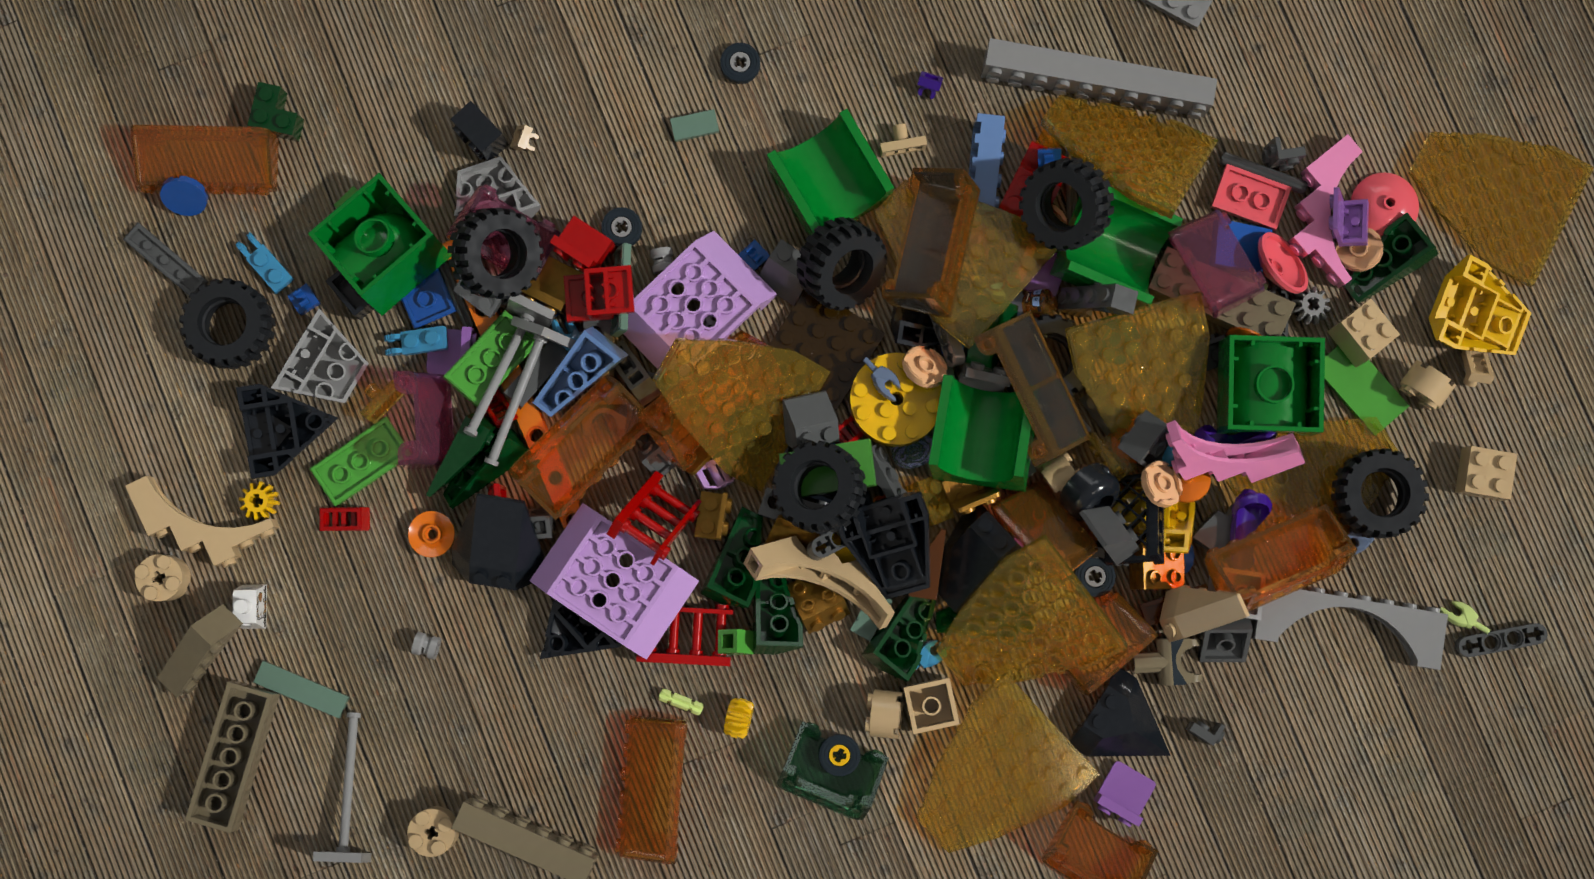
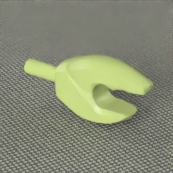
[1440,601,1490,635]

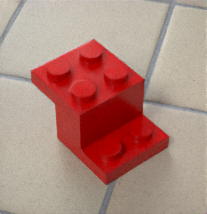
[999,140,1070,218]
[550,215,617,273]
[564,265,635,323]

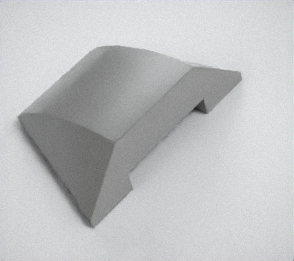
[453,156,541,239]
[271,309,369,403]

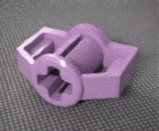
[695,451,740,490]

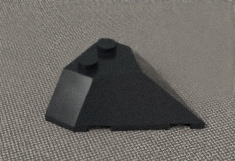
[236,384,338,480]
[540,593,622,659]
[1067,665,1171,757]

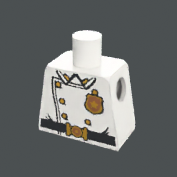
[232,584,267,629]

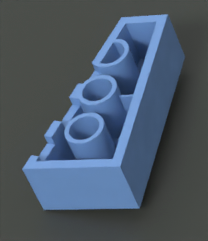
[964,113,1006,216]
[533,326,628,417]

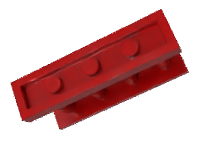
[607,471,702,566]
[636,604,734,666]

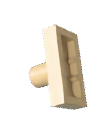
[879,124,927,157]
[1461,350,1494,387]

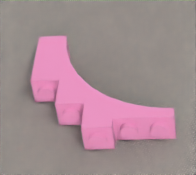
[1288,134,1363,288]
[1165,420,1305,483]

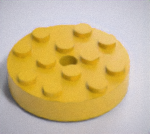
[849,353,941,447]

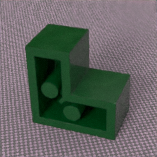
[247,82,304,142]

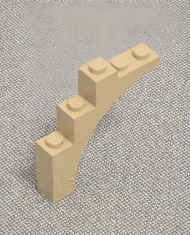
[125,476,280,568]
[744,536,895,629]

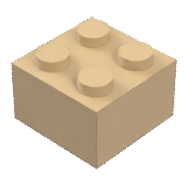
[1327,299,1400,367]
[1455,446,1517,501]
[902,677,960,734]

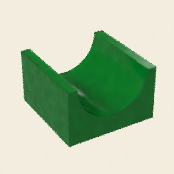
[767,109,894,235]
[1050,186,1183,308]
[1217,335,1325,436]
[928,374,1039,492]

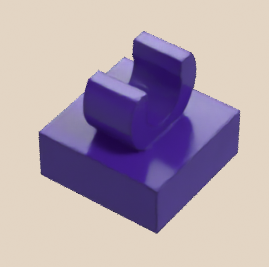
[917,71,943,99]

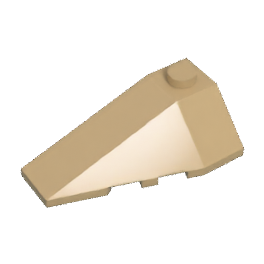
[1159,585,1250,642]

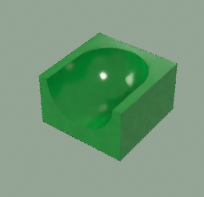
[308,173,451,316]

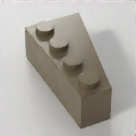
[157,604,243,698]

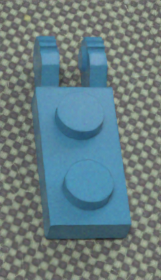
[235,232,294,294]
[384,326,448,356]

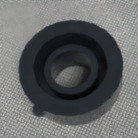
[1059,463,1120,522]

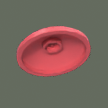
[1350,172,1419,238]
[1258,232,1308,294]

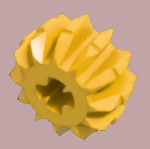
[238,481,280,521]
[724,698,754,739]

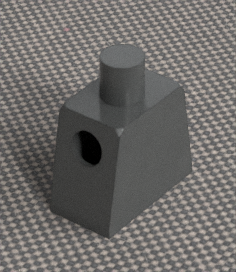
[1192,504,1233,563]

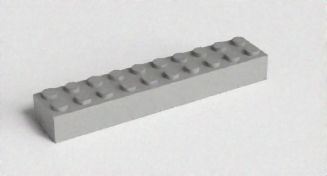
[981,38,1218,119]

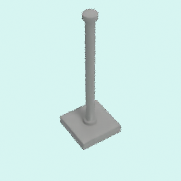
[463,295,555,437]
[484,316,576,466]
[313,712,372,863]

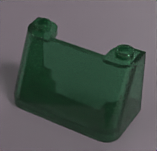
[777,721,889,820]

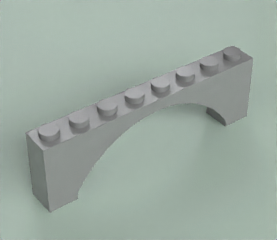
[1251,579,1448,670]

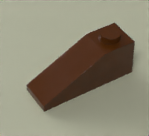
[908,528,946,600]

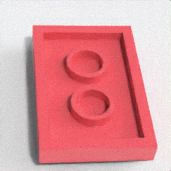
[1210,164,1292,231]

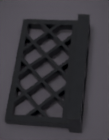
[1104,474,1164,566]

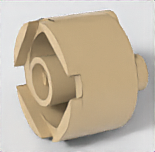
[1399,360,1456,410]
[1036,450,1080,499]
[135,554,191,602]
[865,689,903,739]
[407,806,460,857]

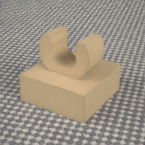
[509,125,539,151]

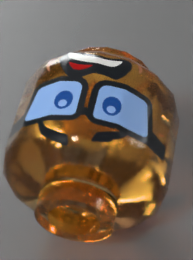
[1022,289,1058,318]

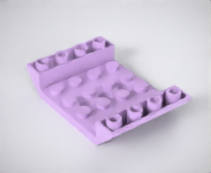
[623,231,777,390]
[530,503,699,660]

